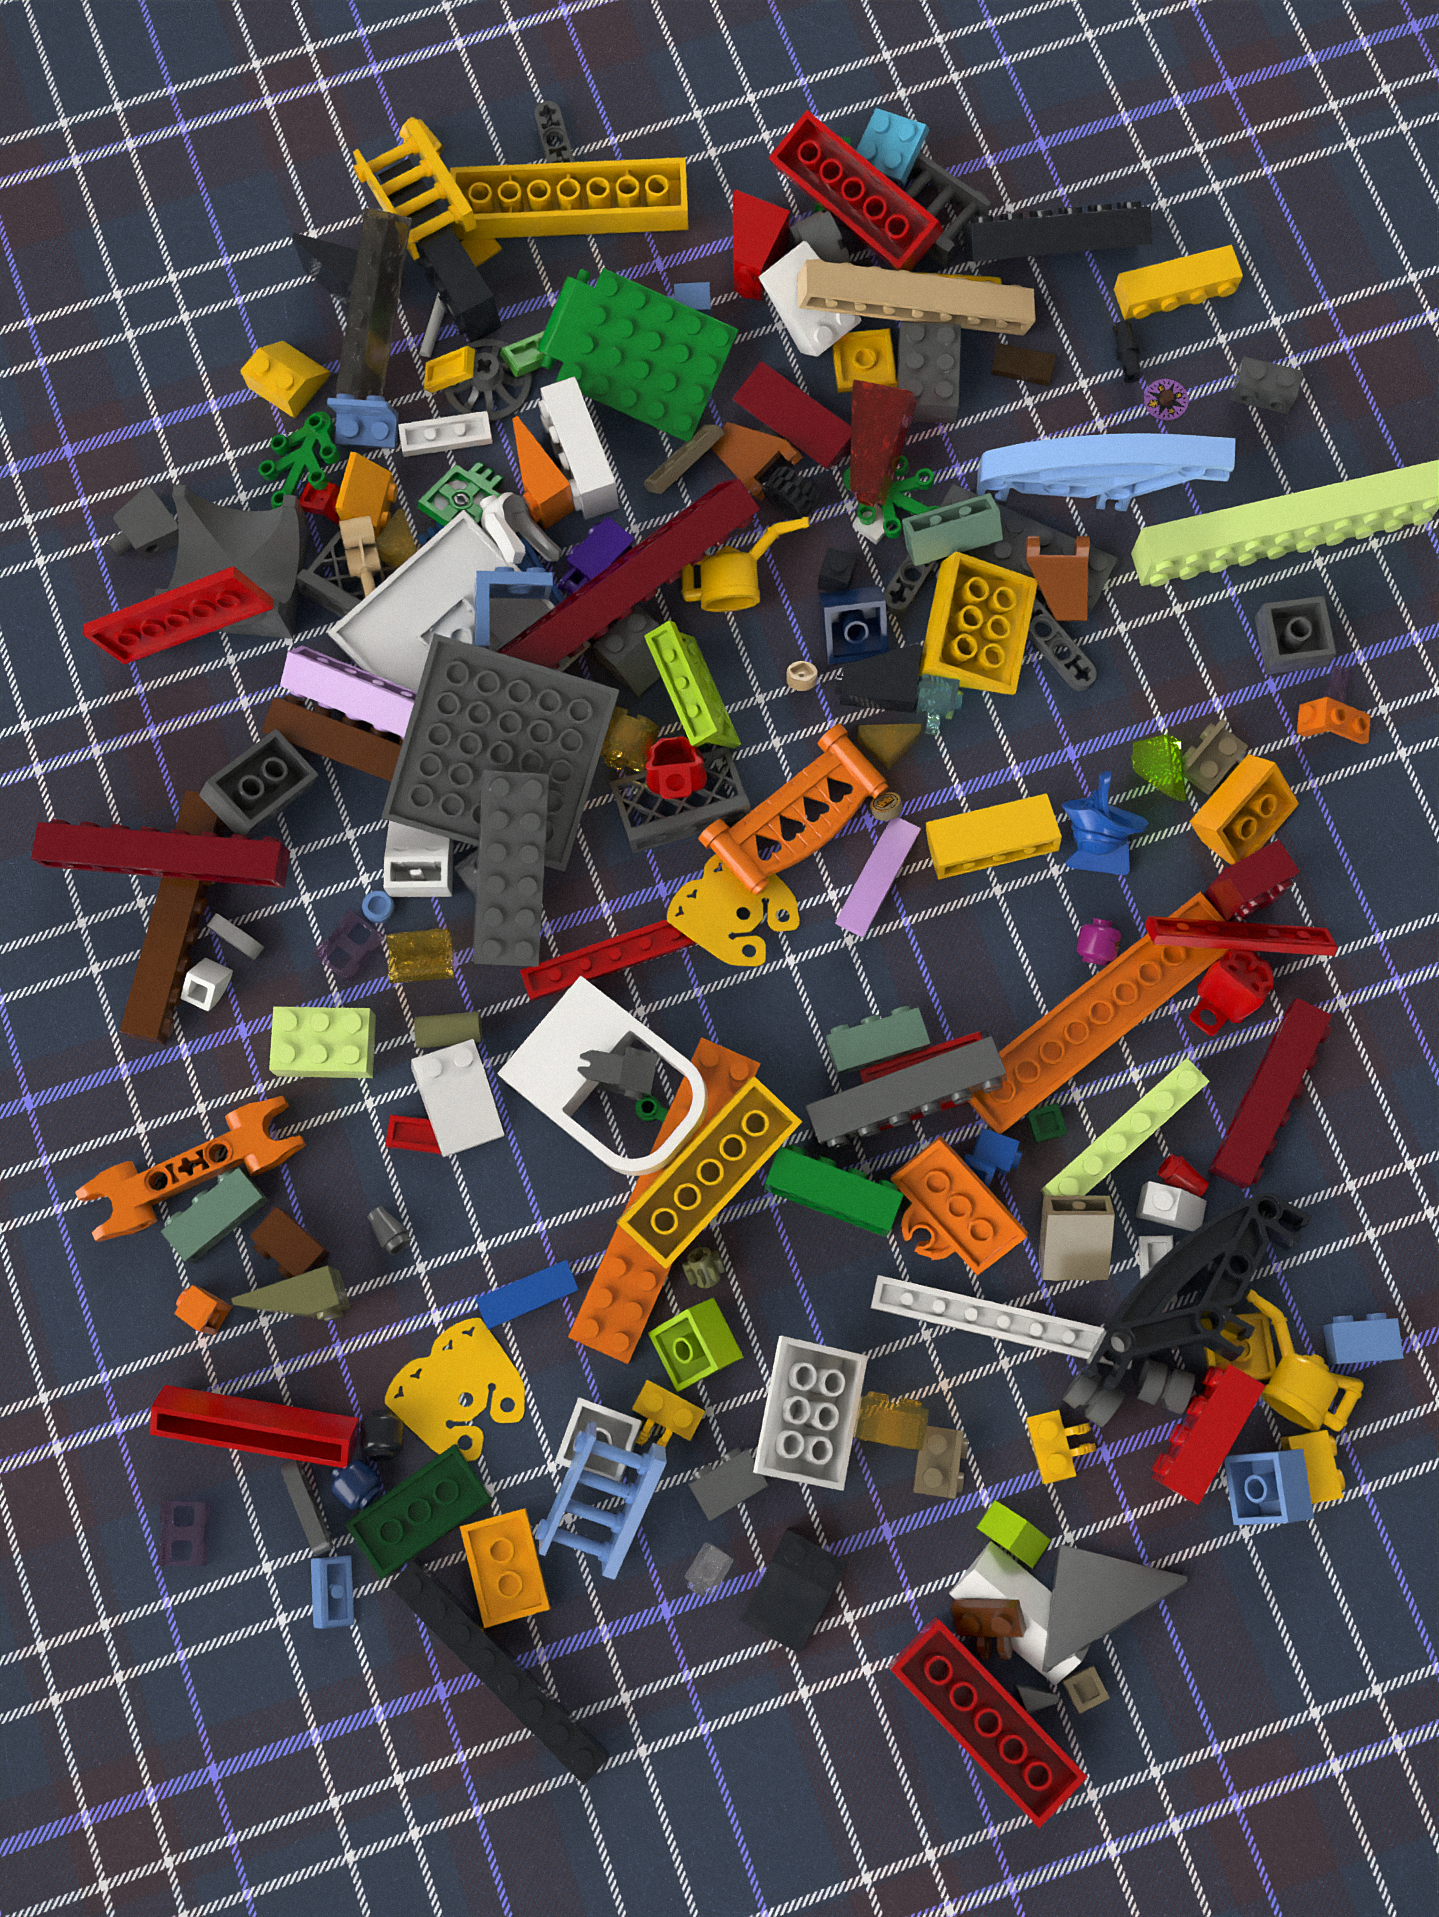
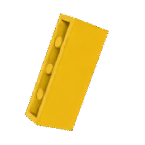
[926,793,1062,880]

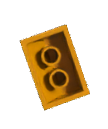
[1189,754,1299,865]

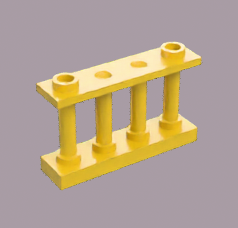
[353,119,477,260]

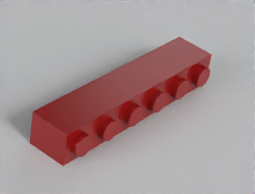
[150,1385,359,1468]

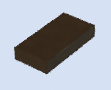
[991,343,1056,386]

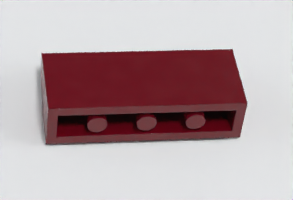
[732,361,858,470]

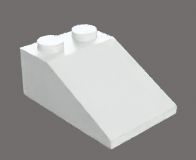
[759,241,862,357]
[411,1039,504,1157]

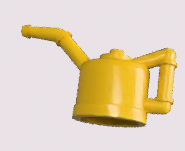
[681,517,810,612]
[1245,1289,1364,1432]

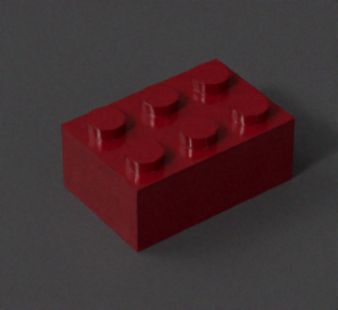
[1203,839,1300,922]

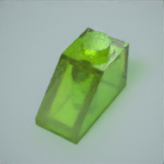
[1131,734,1187,802]

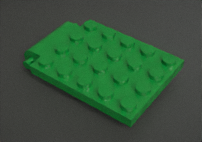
[537,268,739,442]

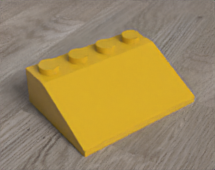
[918,551,1037,695]

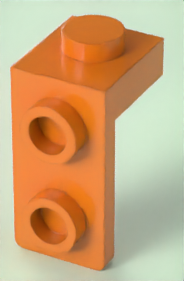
[1297,697,1371,744]

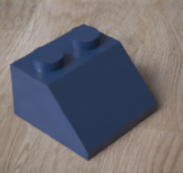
[819,586,888,664]

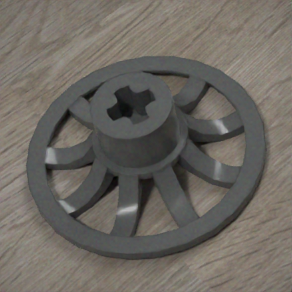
[444,339,532,422]

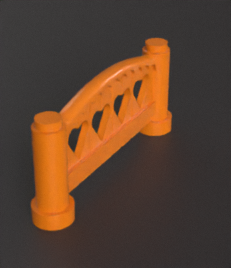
[698,724,889,896]

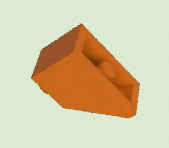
[174,1285,233,1335]

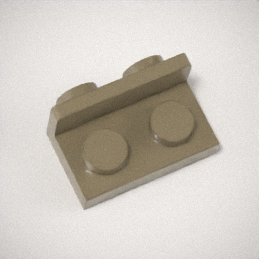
[1179,718,1248,795]
[913,1425,968,1499]

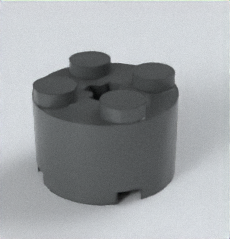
[789,208,851,264]

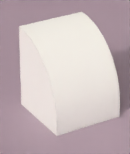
[180,958,233,1012]

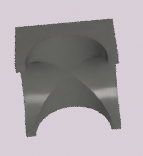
[154,484,311,639]

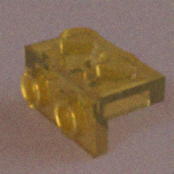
[386,929,454,983]

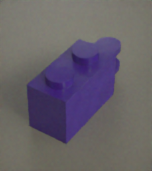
[557,516,636,594]

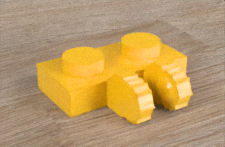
[632,1380,706,1447]
[1025,1410,1097,1484]

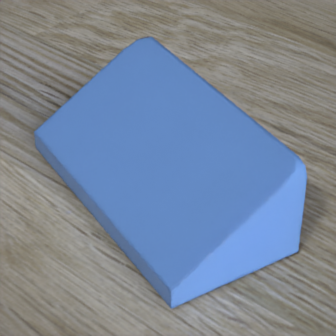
[311,1555,354,1629]

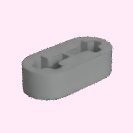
[207,913,264,960]

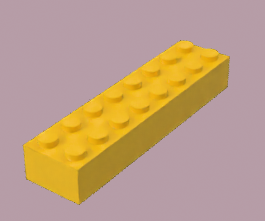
[450,158,688,240]

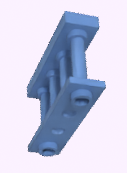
[535,1421,667,1580]

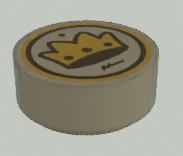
[870,792,903,821]

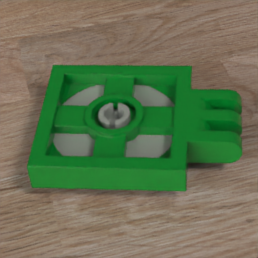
[418,461,504,527]

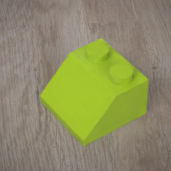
[648,1298,743,1392]

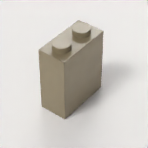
[1038,1196,1115,1281]

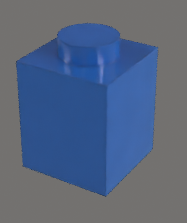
[971,1128,1022,1176]

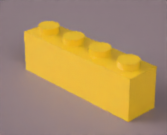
[1114,245,1243,320]

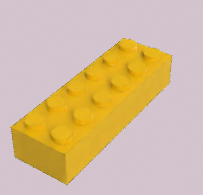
[616,1076,802,1269]

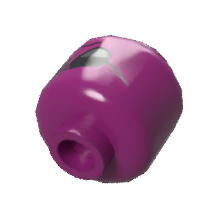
[1076,918,1121,966]

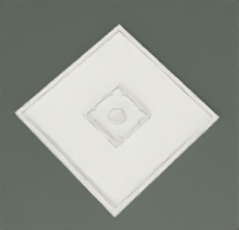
[327,510,591,692]

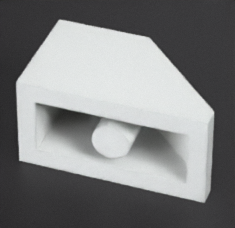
[1135,1181,1207,1232]

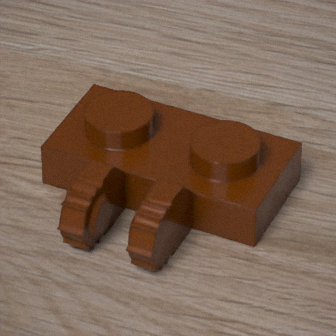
[951,1599,1027,1660]

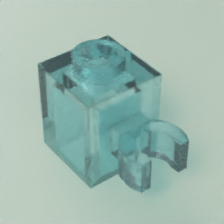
[915,674,964,736]

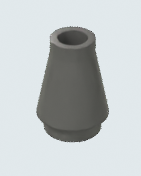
[367,1206,412,1256]

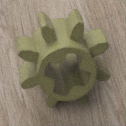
[682,1247,726,1288]

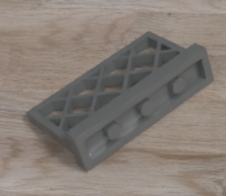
[296,531,401,618]
[610,747,751,854]

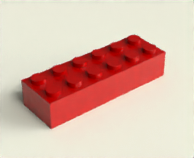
[769,110,944,272]
[887,1617,1088,1828]

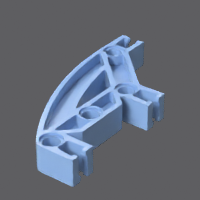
[976,433,1235,511]

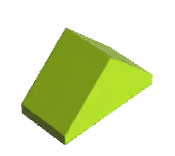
[976,1500,1051,1568]

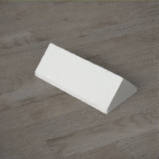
[949,1541,1090,1685]

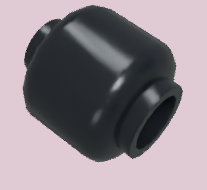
[360,1409,403,1462]

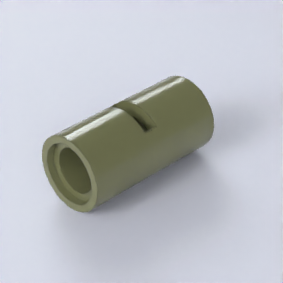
[414,1011,482,1049]

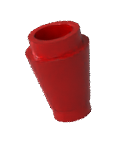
[1158,1154,1209,1197]

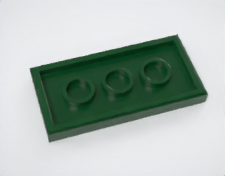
[344,1444,493,1580]

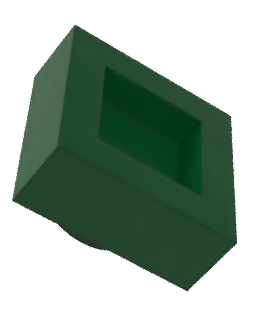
[1026,1103,1068,1144]

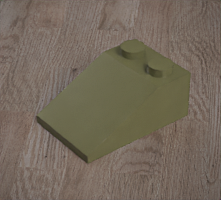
[231,1266,351,1322]

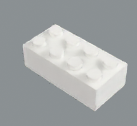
[538,377,619,520]

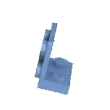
[327,394,399,450]

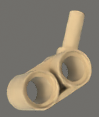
[339,515,381,597]

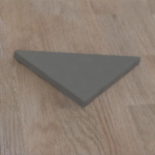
[1042,1544,1188,1673]

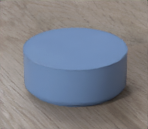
[362,891,395,924]

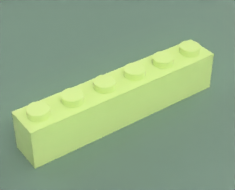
[1040,1058,1210,1196]

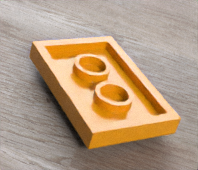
[460,1508,551,1628]

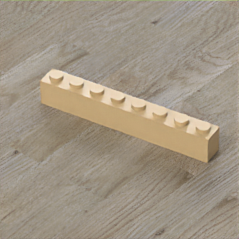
[797,259,1035,336]

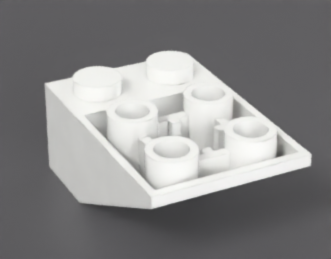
[384,821,453,897]

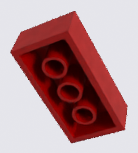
[1151,1363,1266,1505]

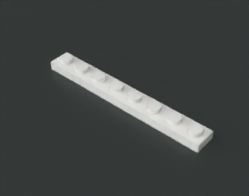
[871,1275,1132,1369]

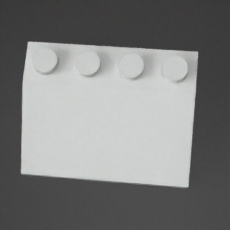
[753,1336,868,1491]

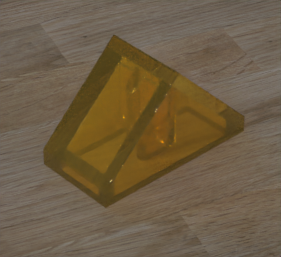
[375,509,417,568]
[857,724,921,769]

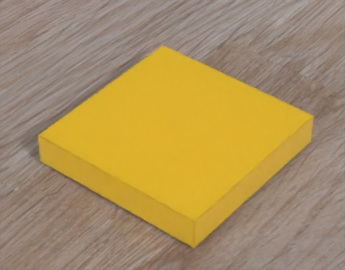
[832,328,897,393]
[1200,1312,1276,1380]

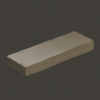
[643,424,725,494]

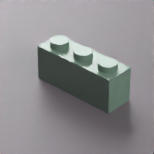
[902,493,1003,566]
[825,1006,931,1077]
[161,1168,269,1264]

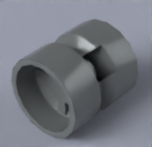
[1135,1358,1195,1414]
[1062,1368,1126,1428]

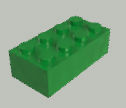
[764,1144,904,1237]

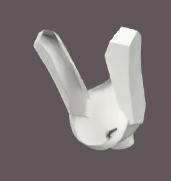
[480,492,562,564]

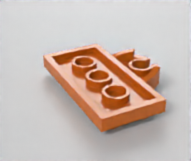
[890,1135,1028,1276]

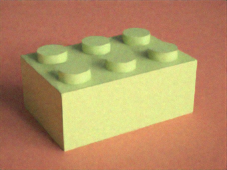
[269,1007,376,1078]

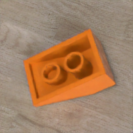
[512,416,574,530]

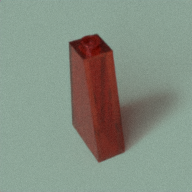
[850,379,917,507]

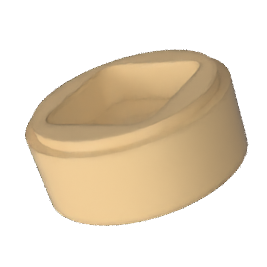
[786,661,817,691]

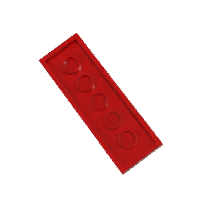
[82,566,273,665]

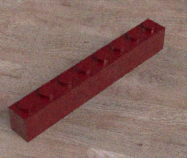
[31,819,291,888]

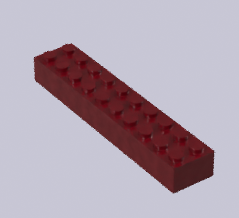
[495,478,760,670]

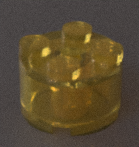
[600,706,659,772]

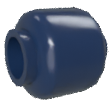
[331,1459,382,1510]

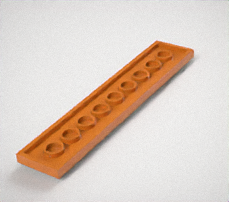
[968,892,1229,1134]
[568,1037,761,1364]

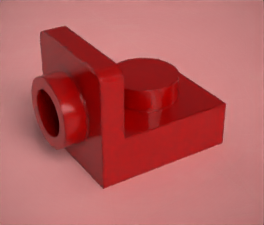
[299,481,341,525]

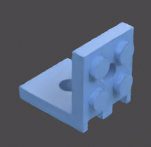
[474,567,553,649]

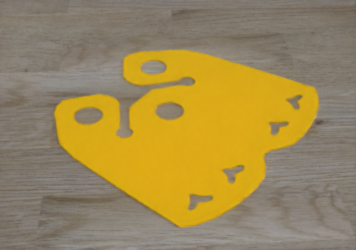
[667,854,800,967]
[384,1318,525,1461]

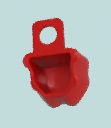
[645,736,707,799]
[1189,949,1274,1036]

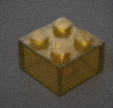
[853,1391,929,1451]

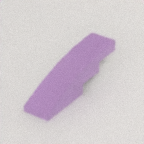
[835,817,921,938]

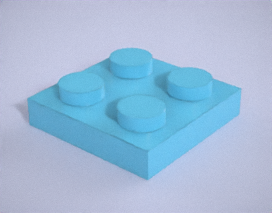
[856,108,929,184]

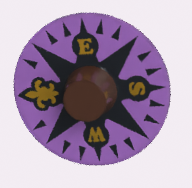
[1144,379,1189,421]

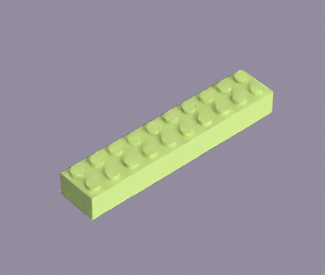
[1131,460,1439,586]

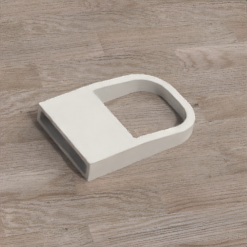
[497,976,708,1176]

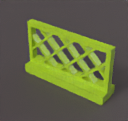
[644,620,741,749]

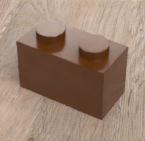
[249,1207,330,1279]

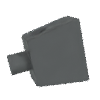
[108,484,179,560]

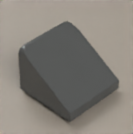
[1014,1684,1059,1714]

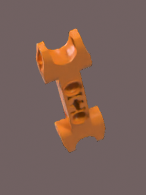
[75,1096,306,1242]

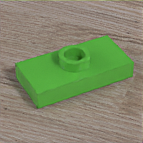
[500,331,557,377]

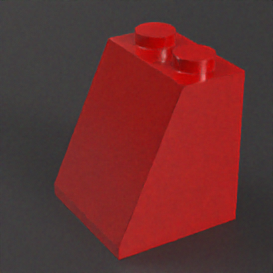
[733,189,790,301]

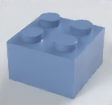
[1224,1449,1314,1525]

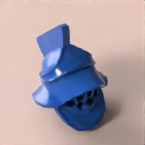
[1061,771,1149,875]

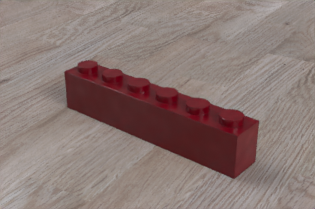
[1208,997,1332,1189]

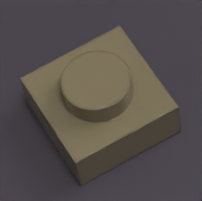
[1062,1665,1110,1714]

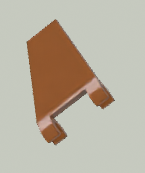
[710,422,803,501]
[1025,536,1090,621]

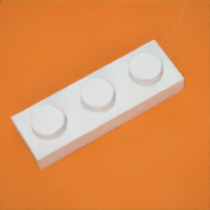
[398,411,493,457]

